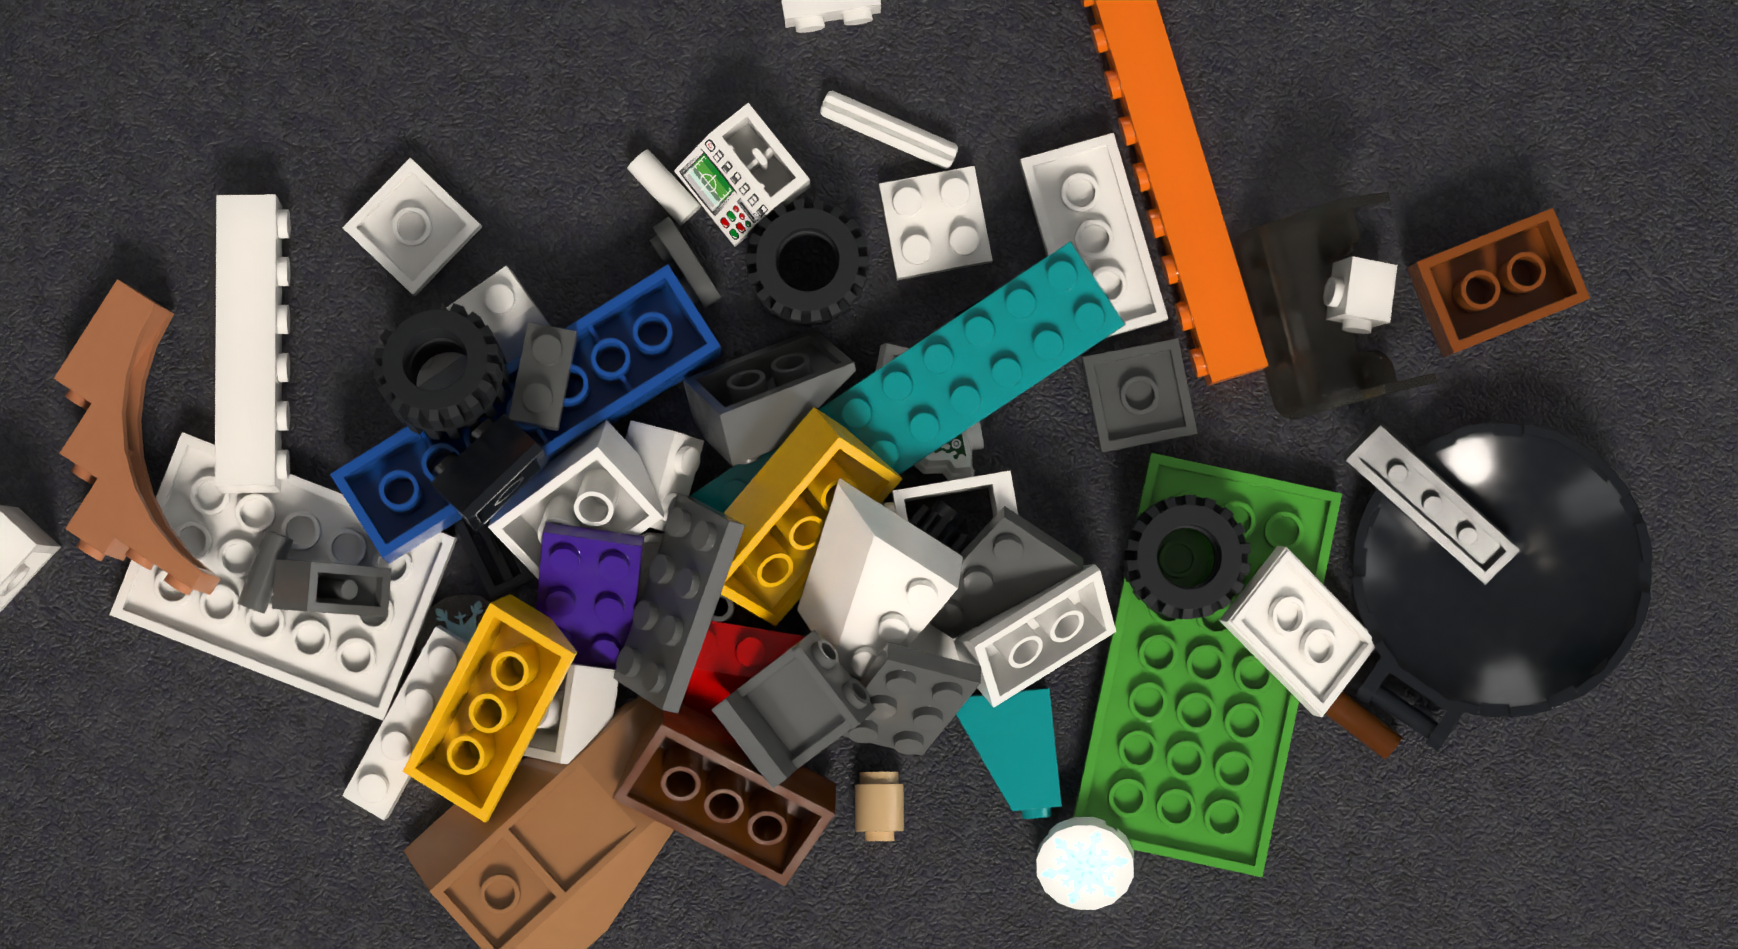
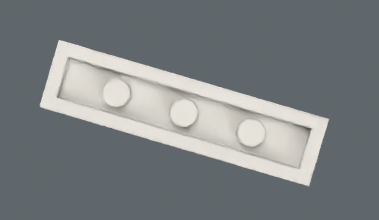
[342,625,469,820]

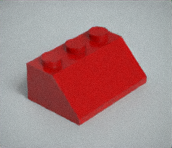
[682,621,806,724]

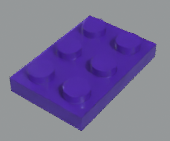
[536,522,644,669]

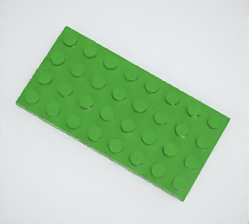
[1073,453,1342,877]

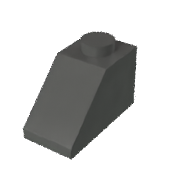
[272,559,392,617]

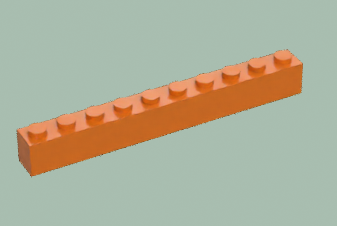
[1080,0,1269,386]

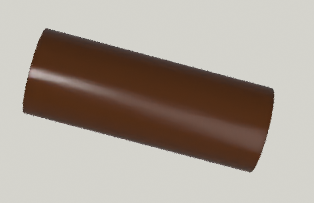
[1325,691,1402,760]

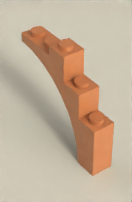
[53,279,221,596]

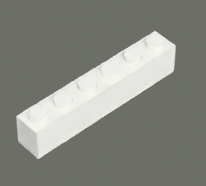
[215,194,291,493]

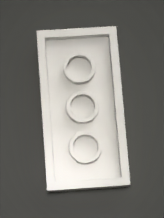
[1020,133,1168,338]

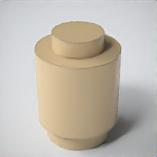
[855,772,904,841]

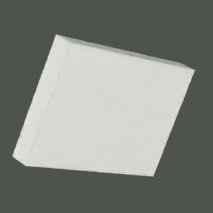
[1219,546,1375,717]

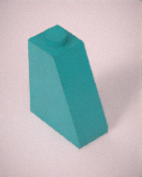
[956,687,1062,819]

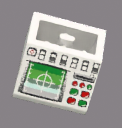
[674,103,810,247]

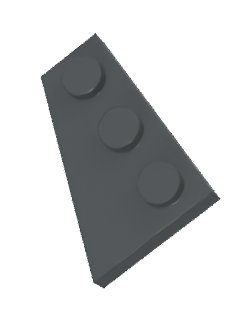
[929,506,1083,639]

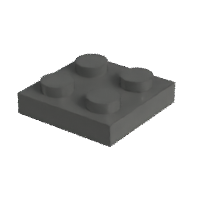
[1081,338,1198,453]

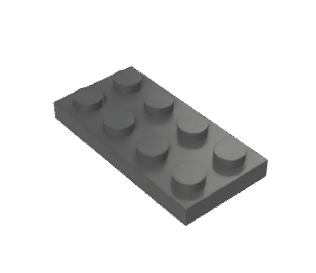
[613,493,745,713]

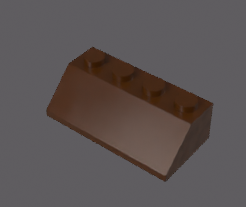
[613,704,836,886]

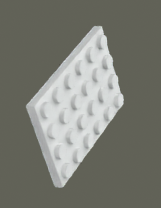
[110,432,457,721]

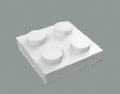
[342,158,482,296]
[879,166,993,280]

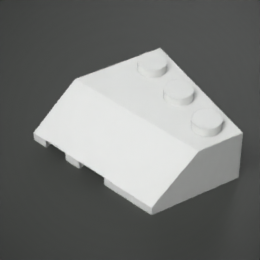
[797,478,963,680]

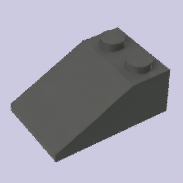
[683,329,856,466]

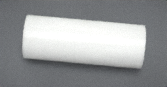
[627,149,701,225]

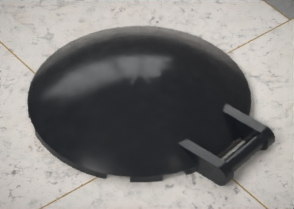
[1352,422,1653,752]

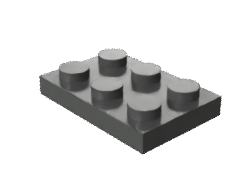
[842,642,981,756]

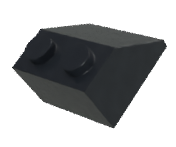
[430,414,549,532]

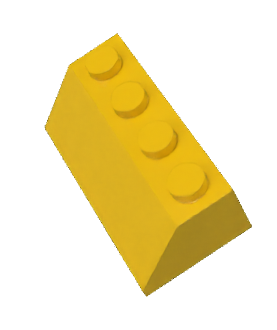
[721,407,902,626]
[402,594,577,822]

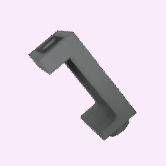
[711,630,876,789]

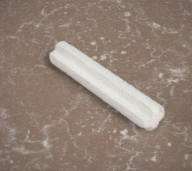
[820,91,958,169]

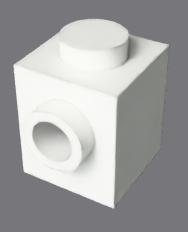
[1323,256,1398,334]

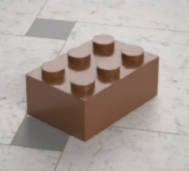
[1406,208,1590,358]

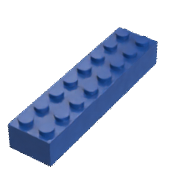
[330,264,721,564]

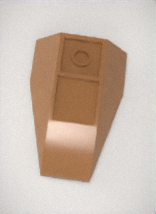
[403,696,674,949]

